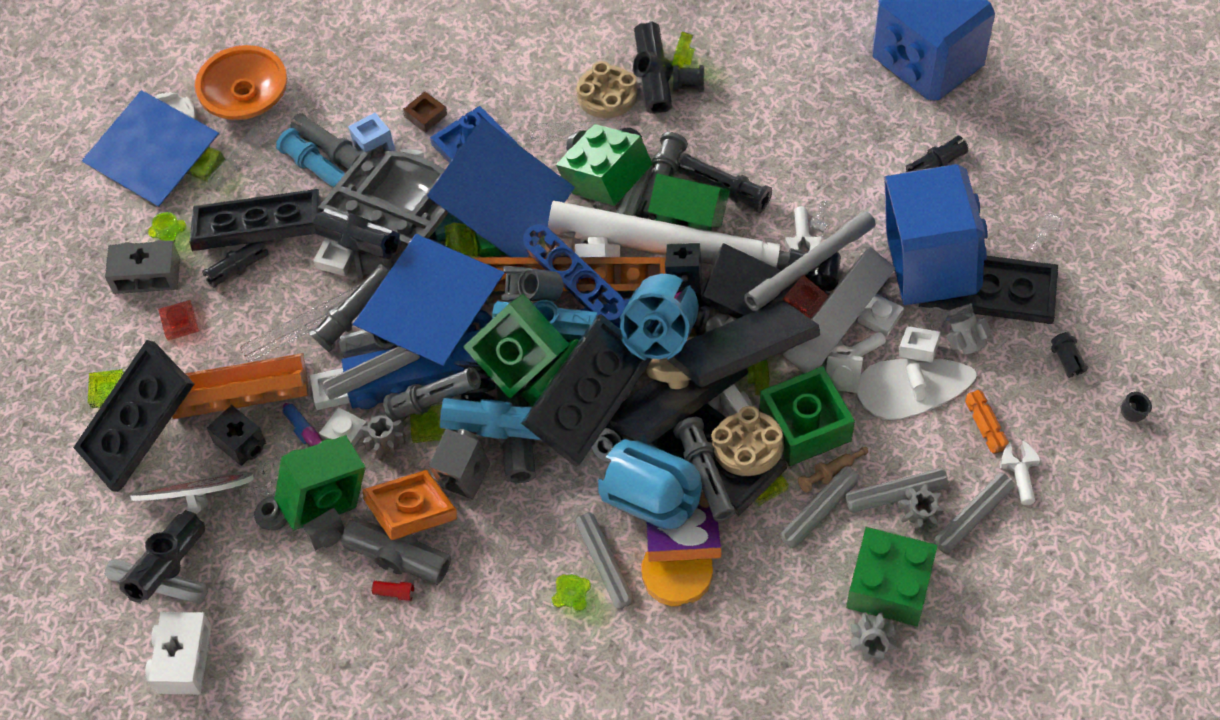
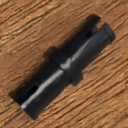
[906,135,969,172]
[202,242,269,288]

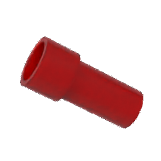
[372,580,415,601]

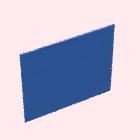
[81,90,220,207]
[427,118,575,258]
[353,234,505,366]

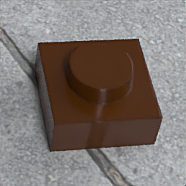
[403,91,448,133]

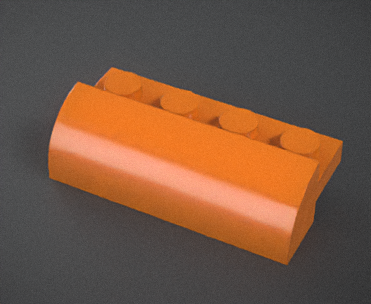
[172,353,309,419]

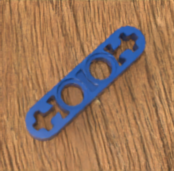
[523,224,625,324]

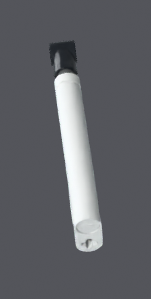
[545,201,841,291]

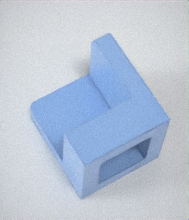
[348,113,396,152]

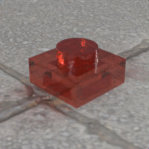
[782,275,829,319]
[158,300,199,341]

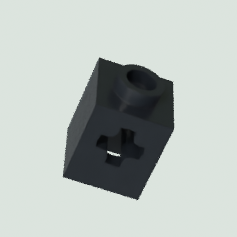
[665,243,702,294]
[207,405,266,466]

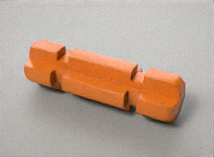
[965,390,1009,454]

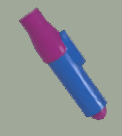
[282,403,322,446]

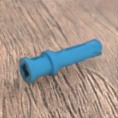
[276,128,345,188]

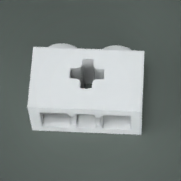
[145,612,212,695]

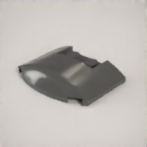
[318,151,449,251]

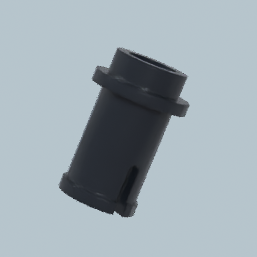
[1051,332,1088,378]

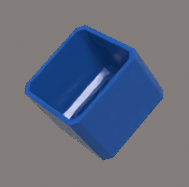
[872,0,995,101]
[884,164,988,306]

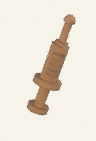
[798,447,868,493]

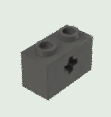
[105,240,180,294]
[428,428,491,500]

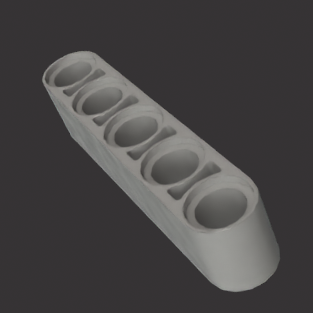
[782,247,895,373]

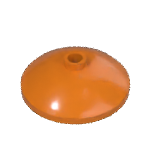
[195,45,288,120]

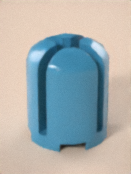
[620,273,699,360]
[598,439,702,529]

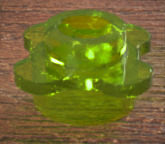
[148,212,186,242]
[551,574,591,612]

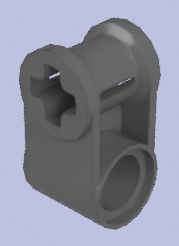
[501,266,563,302]

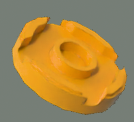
[641,550,713,607]

